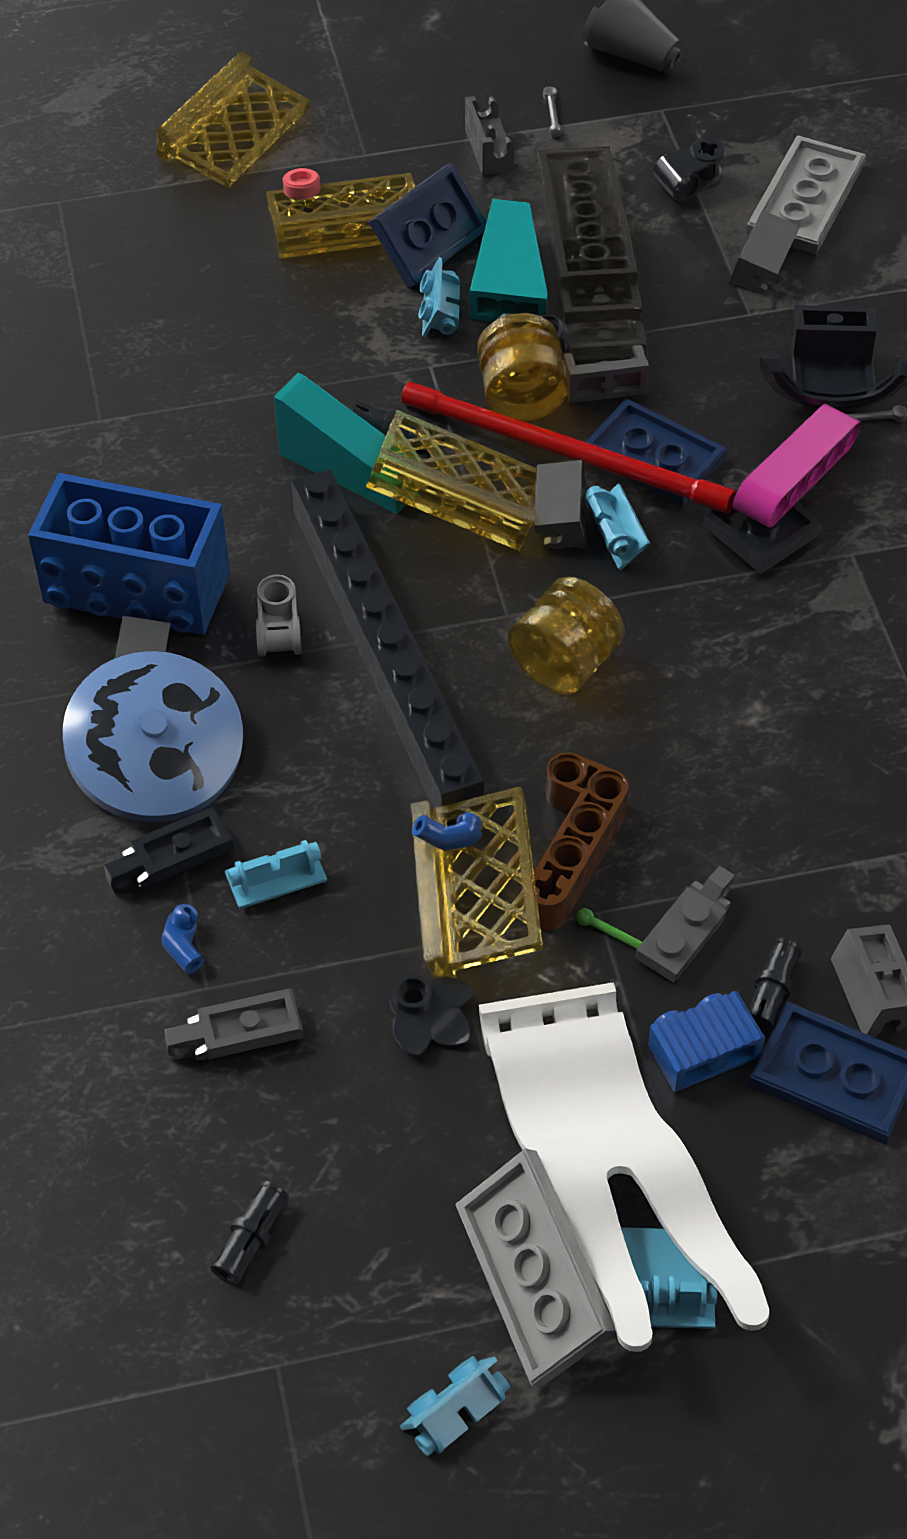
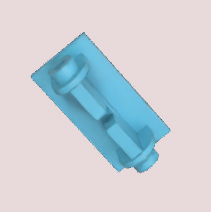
[418,257,460,337]
[585,484,650,570]
[225,840,327,909]
[400,1356,510,1456]

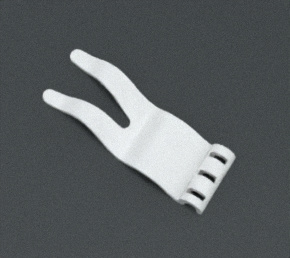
[479,982,769,1352]

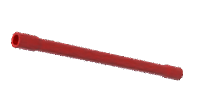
[401,381,737,514]

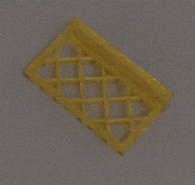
[156,51,310,188]
[266,172,415,258]
[366,410,537,551]
[411,786,543,979]

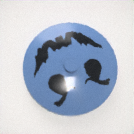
[63,651,243,822]

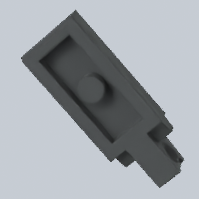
[635,866,735,983]
[164,989,303,1060]

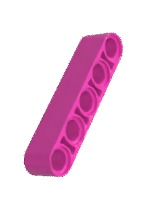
[732,404,861,528]

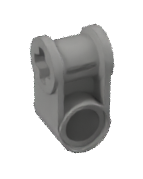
[256,574,302,657]

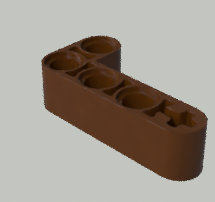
[526,752,629,931]

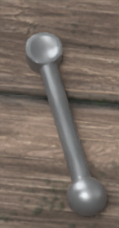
[543,86,563,138]
[846,405,907,422]

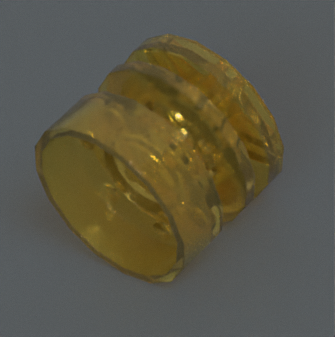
[477,313,568,421]
[508,577,625,694]

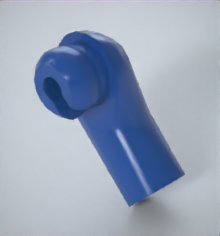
[412,813,482,851]
[161,904,204,974]

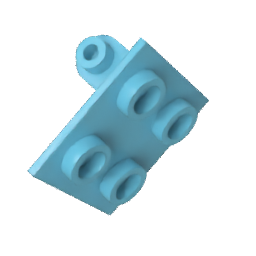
[610,1228,717,1329]

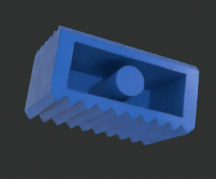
[648,991,765,1092]

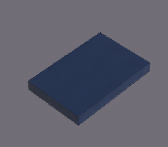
[368,162,487,287]
[585,398,728,507]
[749,1001,907,1144]

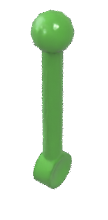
[576,908,642,949]

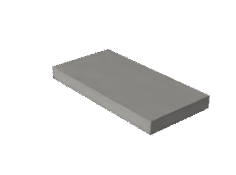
[746,136,866,255]
[455,1148,616,1387]

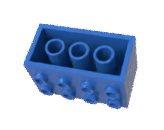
[28,473,230,635]

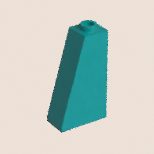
[470,199,548,322]
[274,373,422,514]

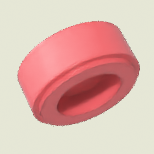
[283,168,320,199]

